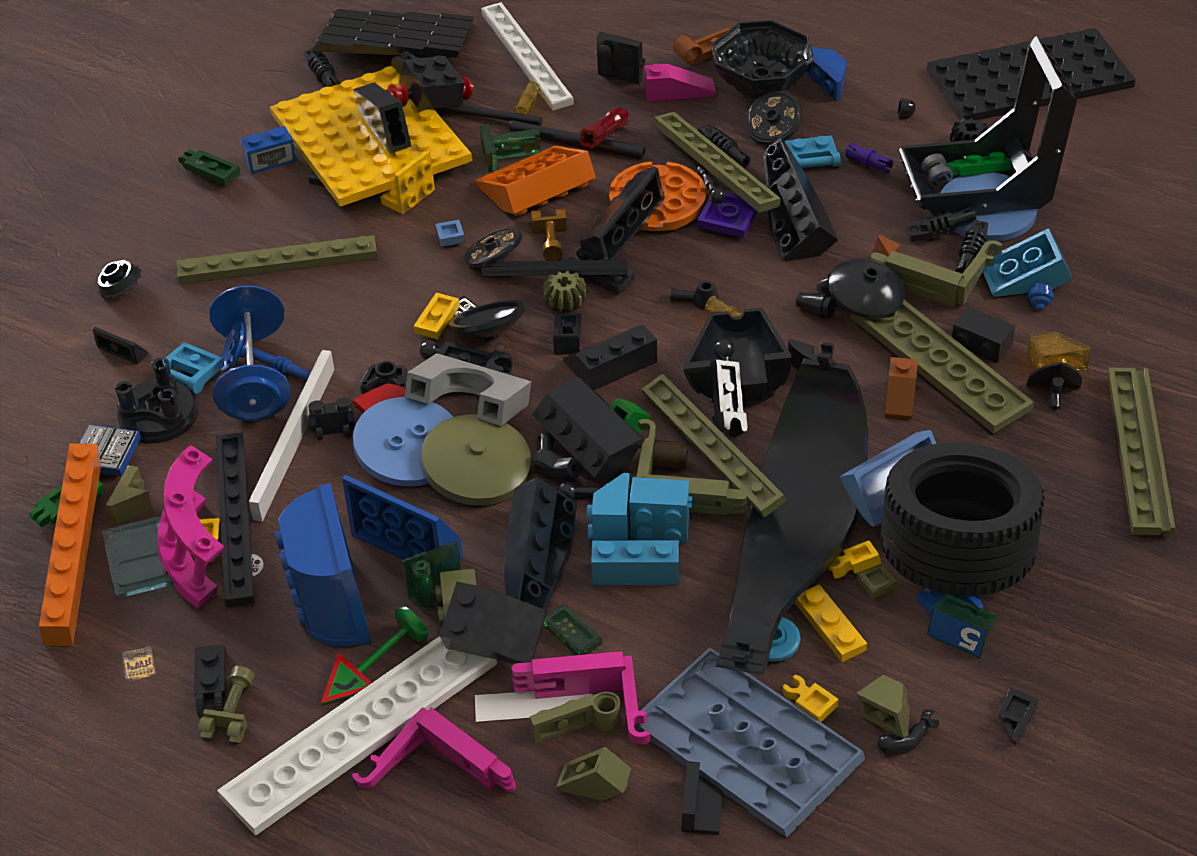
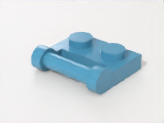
[785,135,841,168]
[154,342,225,394]

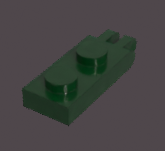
[178,149,240,186]

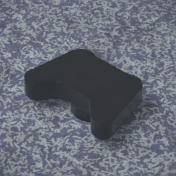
[360,361,408,394]

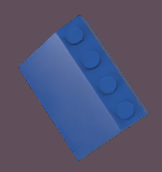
[342,475,463,577]

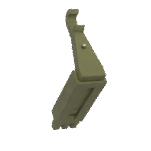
[871,240,1003,307]
[636,419,747,515]

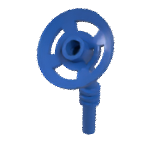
[222,321,311,381]

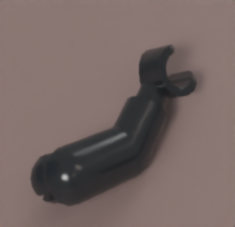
[877,709,939,754]

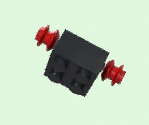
[386,56,473,110]

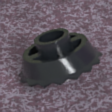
[98,260,142,299]

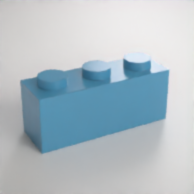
[591,540,679,585]

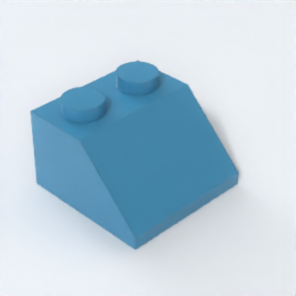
[587,473,630,541]

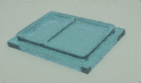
[101,516,174,599]

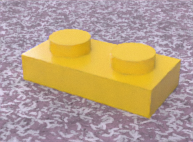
[414,293,460,340]

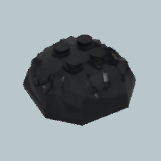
[711,20,814,97]

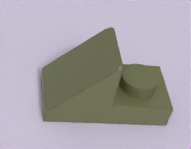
[106,465,152,524]

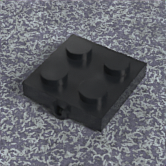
[596,31,646,84]

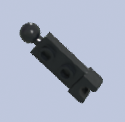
[711,339,747,437]
[419,340,513,373]

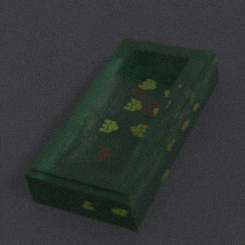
[543,604,602,656]

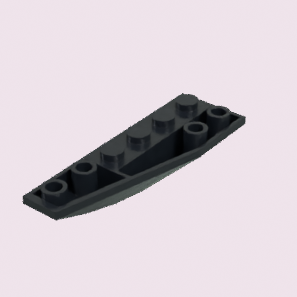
[763,137,838,261]
[504,477,578,610]

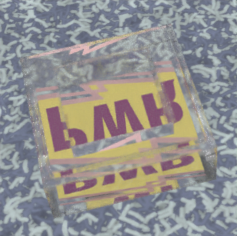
[122,646,156,681]

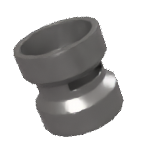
[921,154,953,188]

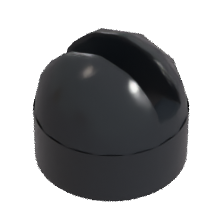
[897,98,915,118]

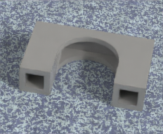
[405,353,532,426]

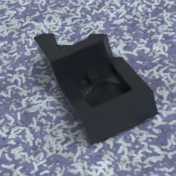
[998,688,1039,745]

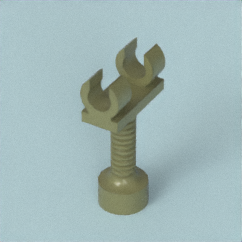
[198,666,255,743]

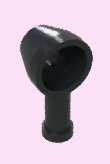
[670,280,719,310]

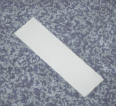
[475,691,592,722]

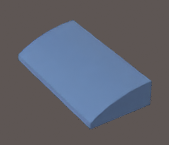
[840,430,936,526]

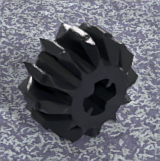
[949,118,988,142]

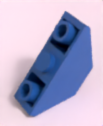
[805,47,847,101]

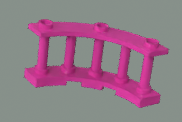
[157,445,225,608]

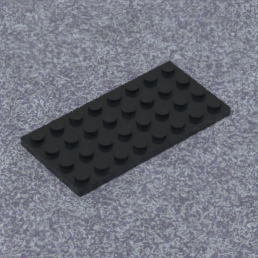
[927,28,1136,121]

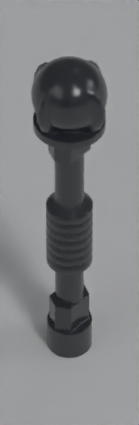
[697,166,726,204]

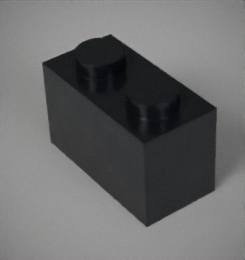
[952,306,1015,363]

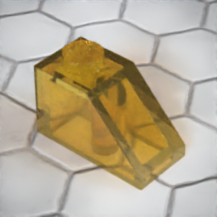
[1027,332,1091,371]

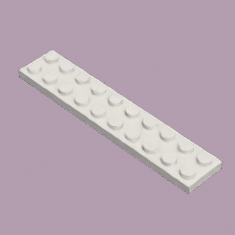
[217,636,497,836]

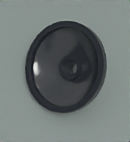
[828,258,906,318]
[449,300,525,340]

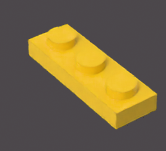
[794,584,867,662]

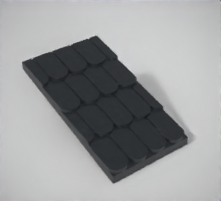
[313,9,474,58]

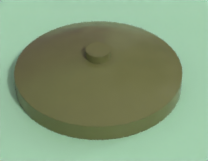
[421,415,531,506]

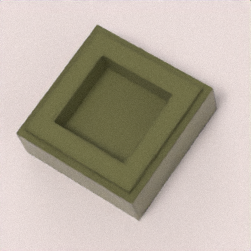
[857,564,898,599]

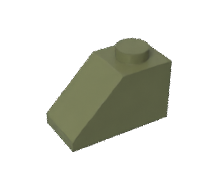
[856,675,910,738]
[556,747,632,801]

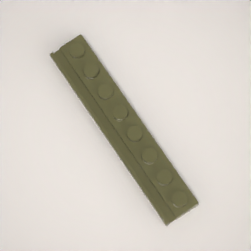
[1107,368,1175,535]

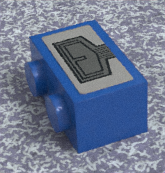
[240,126,296,174]

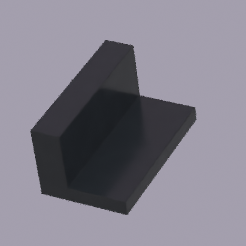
[681,761,723,835]

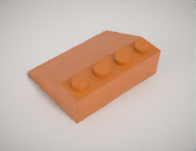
[474,146,596,216]

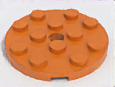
[609,162,706,231]

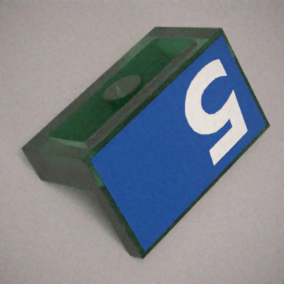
[927,593,999,658]

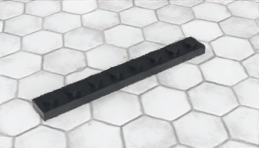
[216,432,255,607]

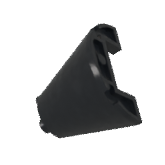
[683,307,791,407]

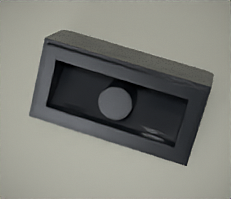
[92,327,148,364]

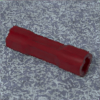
[579,106,629,149]

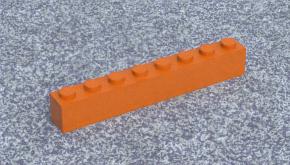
[39,443,101,647]

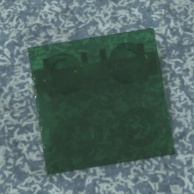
[402,541,461,607]

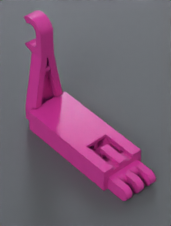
[511,651,650,745]
[352,707,516,792]

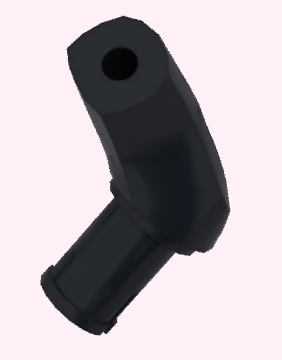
[531,433,582,480]

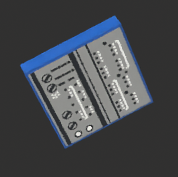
[79,424,141,476]

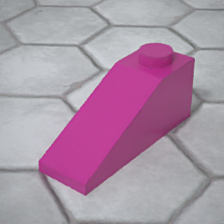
[644,64,716,102]

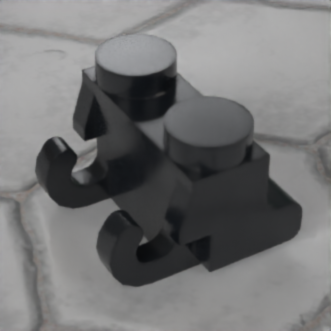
[308,397,355,440]

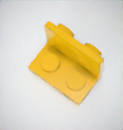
[380,151,435,214]

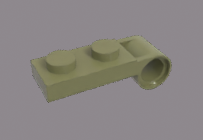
[529,692,621,744]

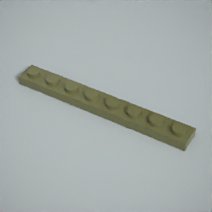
[654,112,780,213]
[177,235,378,284]
[642,374,786,517]

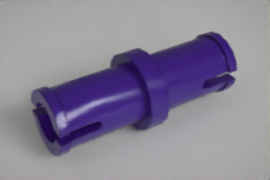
[845,143,893,174]

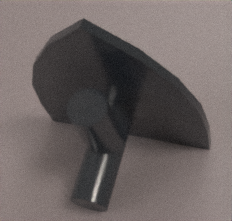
[1026,362,1082,410]

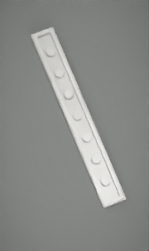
[481,2,574,111]
[249,350,334,522]

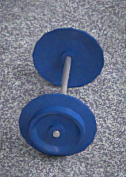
[209,286,291,421]

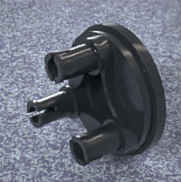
[115,358,198,443]

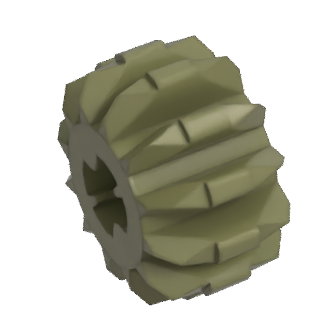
[543,270,586,312]

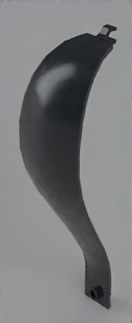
[716,342,869,676]

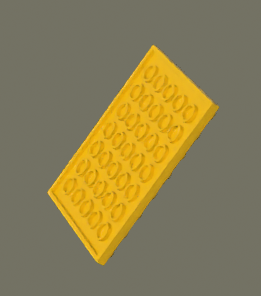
[270,66,472,207]

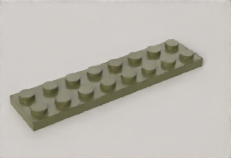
[850,300,1034,434]

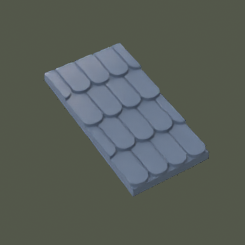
[634,647,865,837]

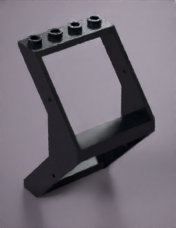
[899,36,1077,216]

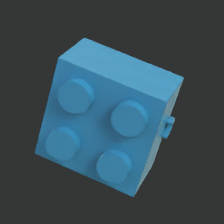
[629,477,692,544]

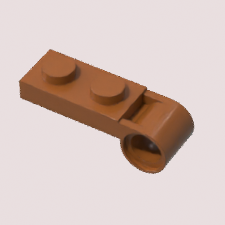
[673,27,730,65]

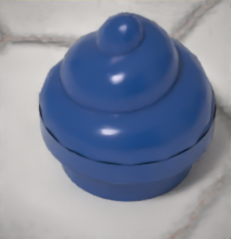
[1027,283,1054,311]

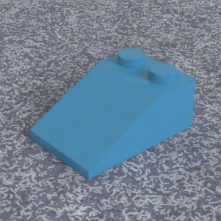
[983,228,1073,297]

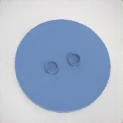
[940,172,1038,242]
[353,397,453,486]

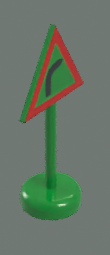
[320,605,429,705]

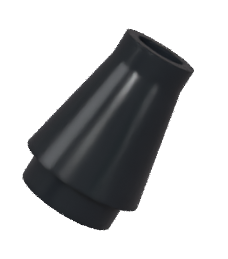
[796,292,836,318]

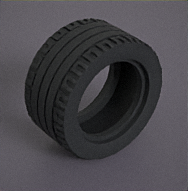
[880,442,1045,596]

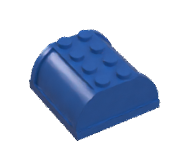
[275,483,372,647]

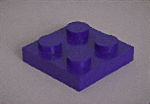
[698,193,758,238]

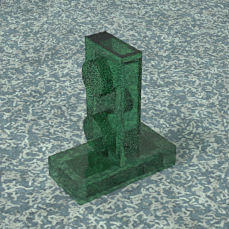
[479,124,541,173]

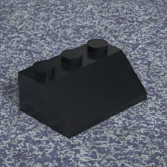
[563,324,657,390]

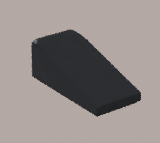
[553,314,582,354]

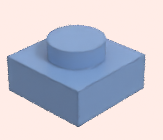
[435,220,465,247]

